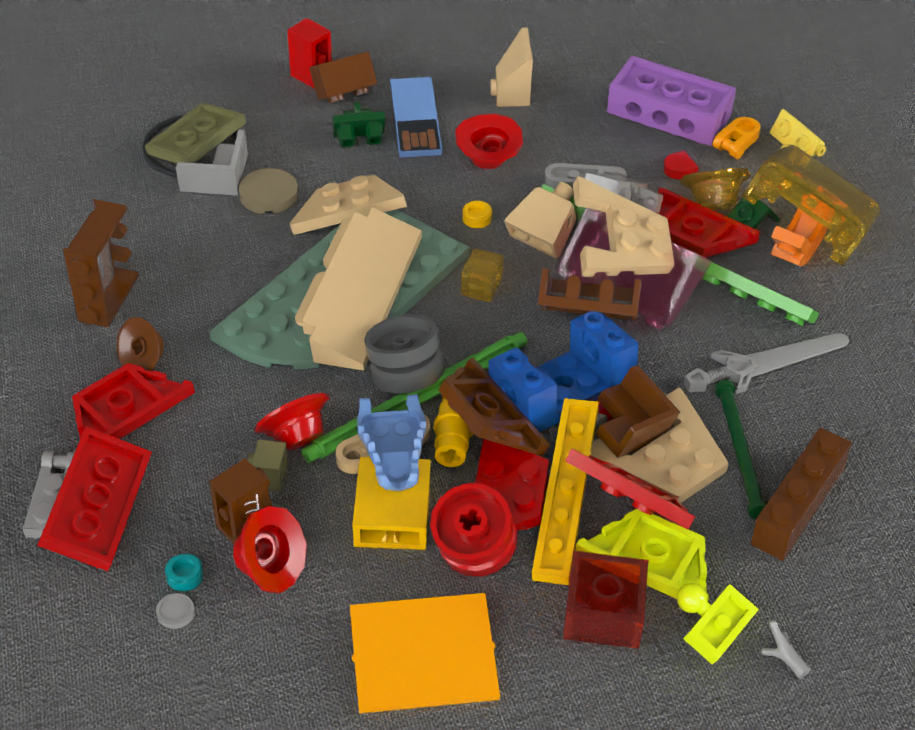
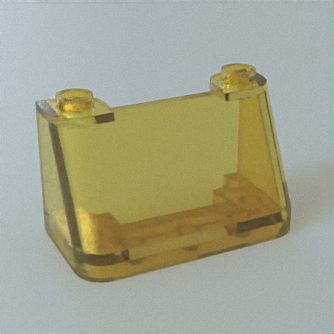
[742,144,880,266]

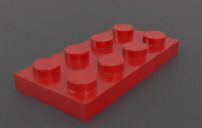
[37,426,152,572]

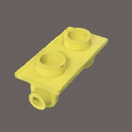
[769,109,826,164]

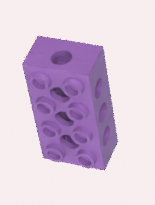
[607,56,736,146]

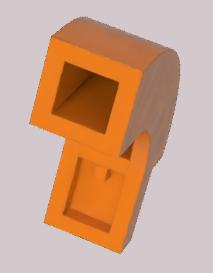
[771,193,836,266]

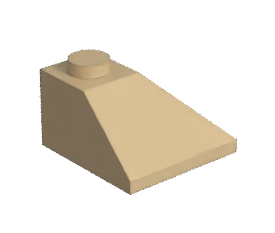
[490,27,533,107]

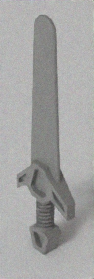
[683,333,849,394]

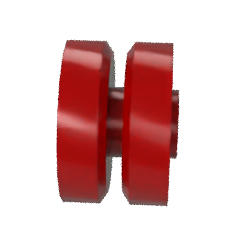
[430,483,518,577]

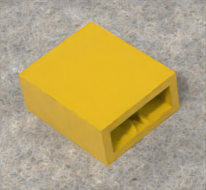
[353,457,431,550]

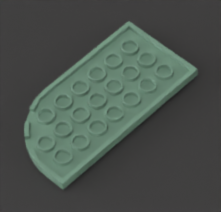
[210,209,469,370]

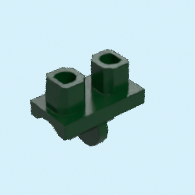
[333,101,385,148]

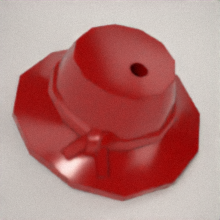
[455,114,523,169]
[254,393,330,451]
[233,506,307,594]

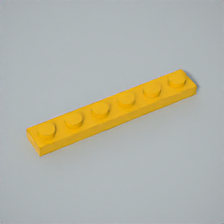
[532,398,598,585]

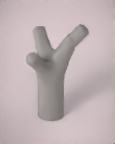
[761,620,811,679]

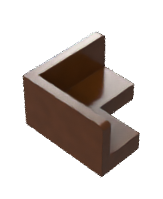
[596,365,680,458]

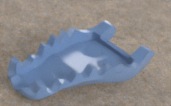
[357,394,426,492]

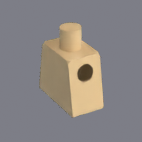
[504,182,577,259]

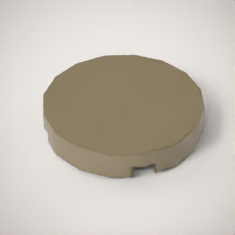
[238,168,298,214]

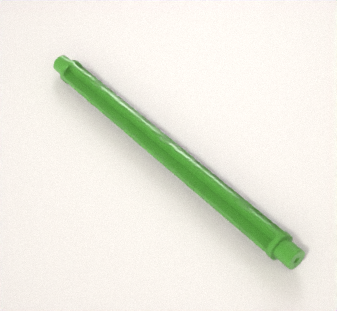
[301,332,528,463]

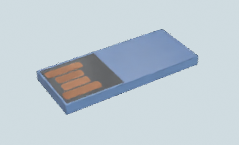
[390,77,442,158]

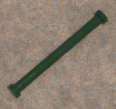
[714,380,767,519]

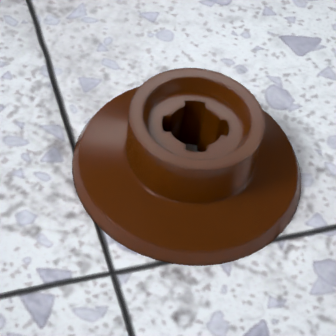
[117,317,164,371]

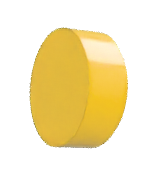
[462,201,492,228]

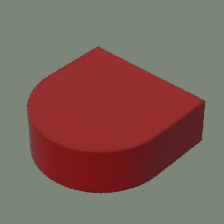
[663,150,699,180]

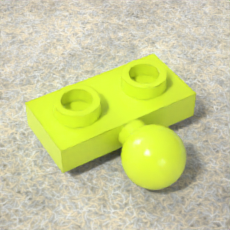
[677,583,759,665]

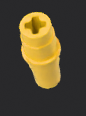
[433,397,473,467]

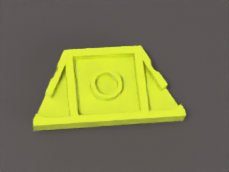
[575,509,709,602]

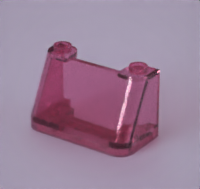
[556,208,712,330]

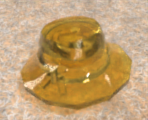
[680,167,752,211]

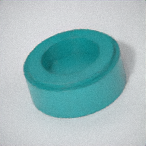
[165,553,204,591]

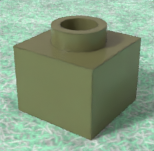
[247,439,288,492]

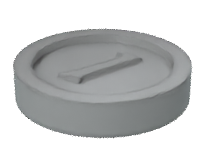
[156,593,195,629]

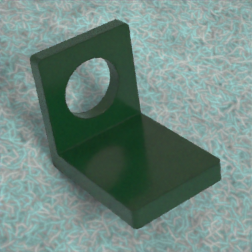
[727,191,781,229]

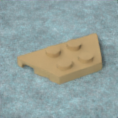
[290,175,407,235]

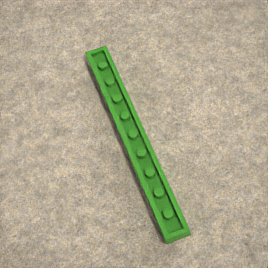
[542,184,819,326]

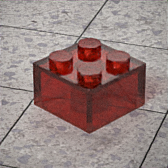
[563,551,648,649]

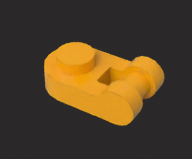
[713,117,761,159]

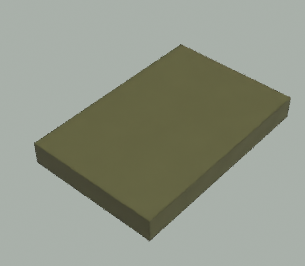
[145,102,246,163]

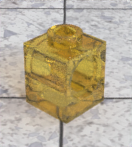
[461,248,504,303]

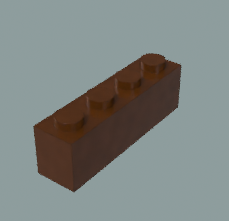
[750,427,852,561]

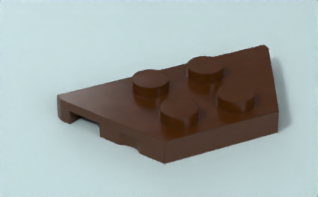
[438,358,550,456]

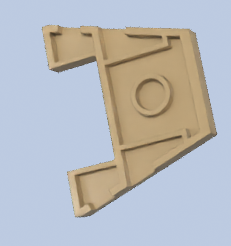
[573,176,675,277]
[591,388,729,503]

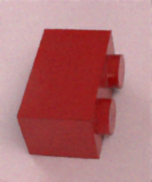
[287,18,332,88]

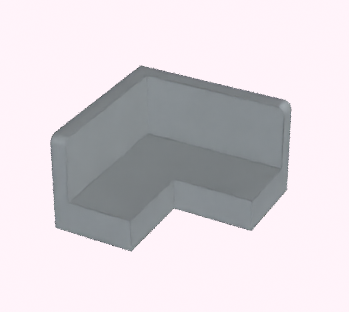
[176,129,248,195]

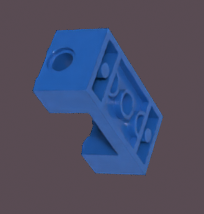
[488,311,638,433]

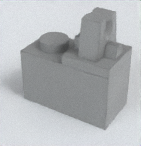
[585,173,663,213]

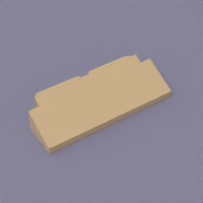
[295,207,422,371]

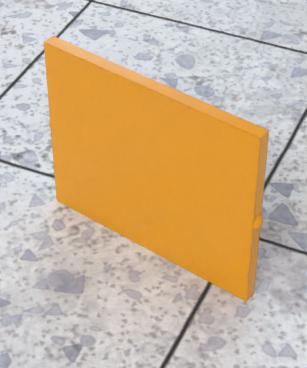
[350,593,500,713]

